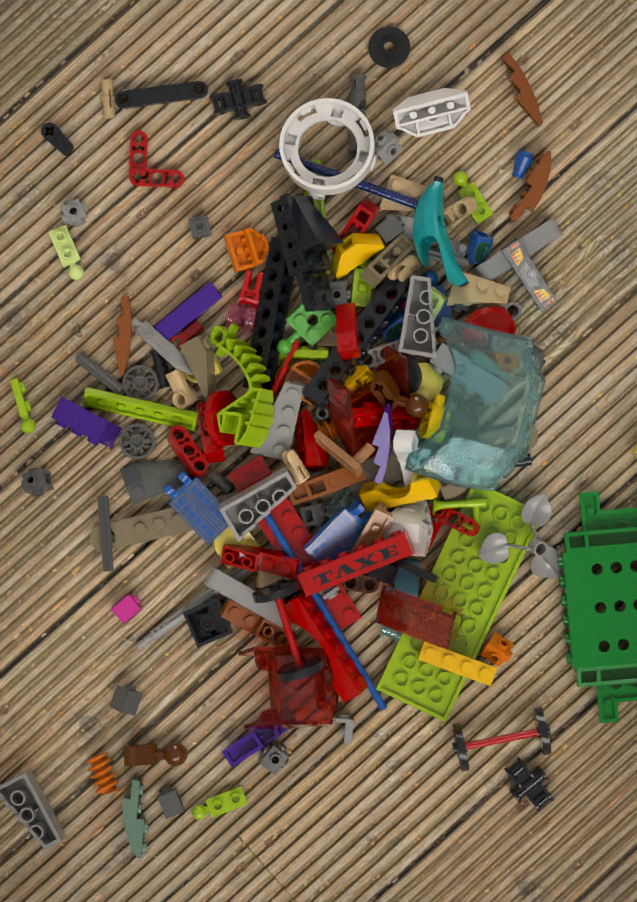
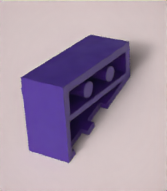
[51,397,122,448]

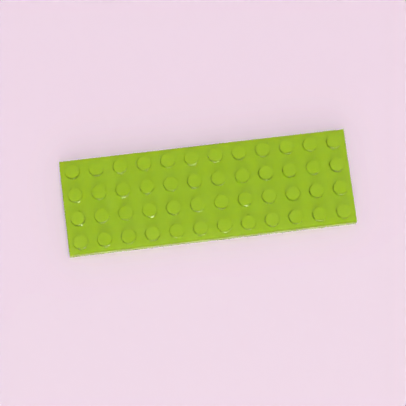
[376,481,538,722]

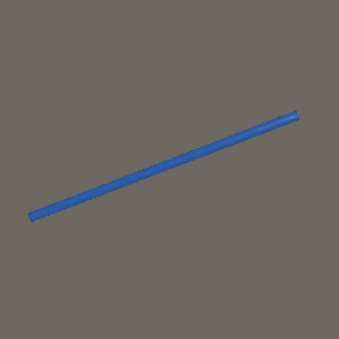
[264,513,387,711]

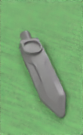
[131,318,193,375]

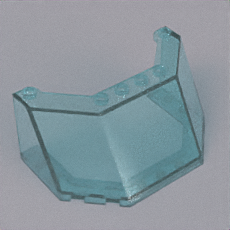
[405,317,546,491]

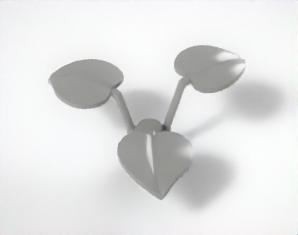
[478,493,560,578]

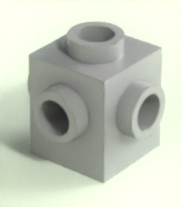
[374,130,403,165]
[60,198,89,227]

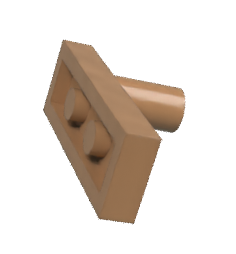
[314,430,375,478]
[350,502,393,553]

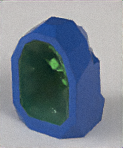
[467,230,493,265]
[382,310,405,342]

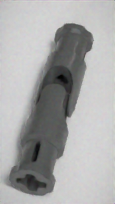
[348,74,367,153]

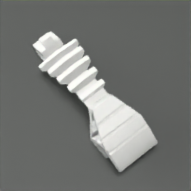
[383,430,433,557]

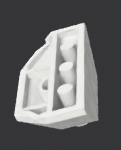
[392,88,471,138]

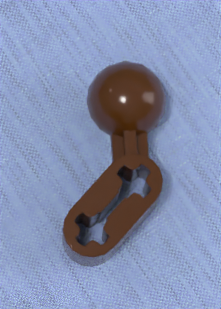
[370,370,429,418]
[124,742,188,766]

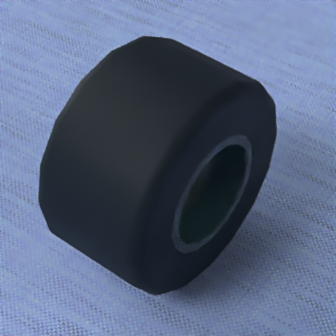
[365,563,399,585]

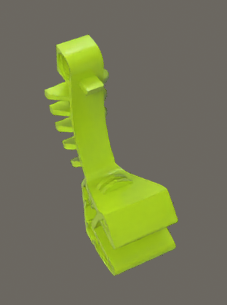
[210,323,274,448]

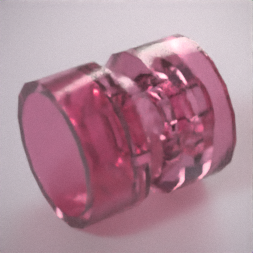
[226,302,257,332]

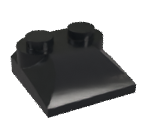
[183,597,233,648]

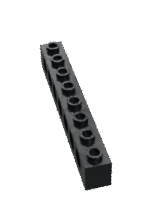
[243,237,294,390]
[302,277,410,411]

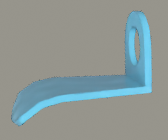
[393,559,420,607]

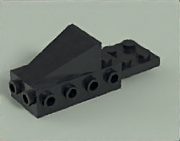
[270,193,343,312]

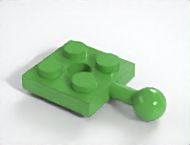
[277,301,336,354]

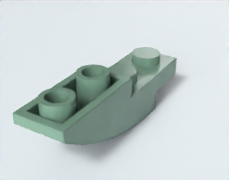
[122,778,149,858]

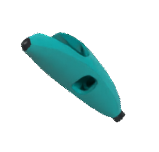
[413,176,469,287]

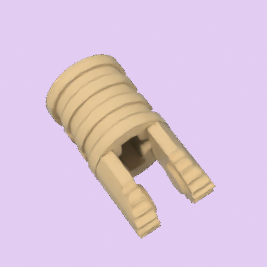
[388,255,421,282]
[280,450,311,485]

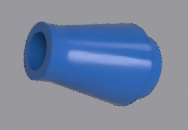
[512,149,534,179]

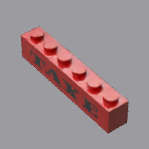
[297,529,416,597]

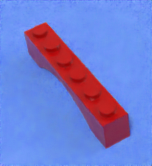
[284,591,368,703]

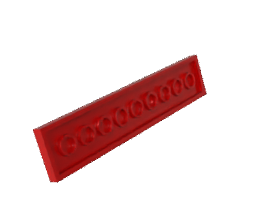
[228,455,362,630]

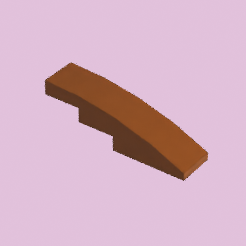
[501,52,543,128]
[113,296,132,377]

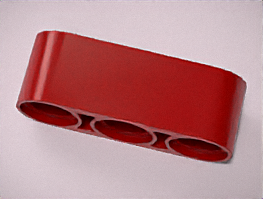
[167,425,209,479]

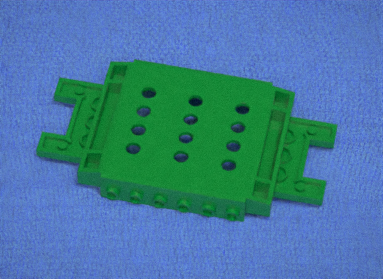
[557,488,637,723]

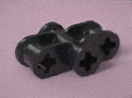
[209,79,267,121]
[504,757,554,812]

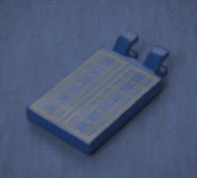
[164,471,229,545]
[303,499,371,562]

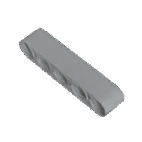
[474,218,563,281]
[204,567,290,629]

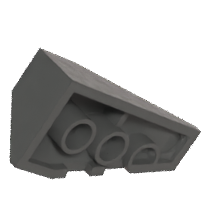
[120,459,205,505]

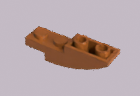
[509,151,551,224]
[289,465,367,505]
[219,599,295,651]

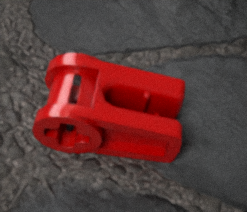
[238,269,264,308]

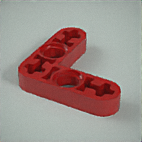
[129,130,185,188]
[428,505,480,551]

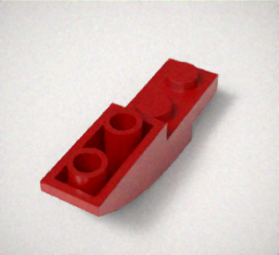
[344,402,422,431]
[221,544,300,580]

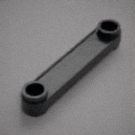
[115,81,208,109]

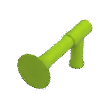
[431,498,486,524]

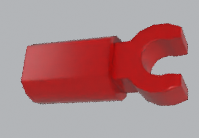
[171,319,204,349]

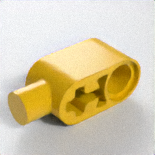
[419,394,449,443]

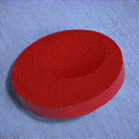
[460,307,516,355]
[204,390,237,447]

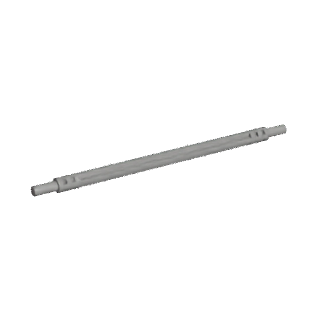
[135,516,313,650]

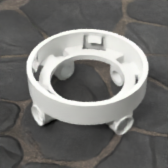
[279,98,377,200]

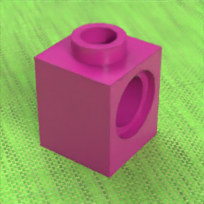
[111,594,142,624]

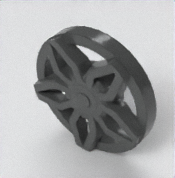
[122,365,159,400]
[119,423,155,459]

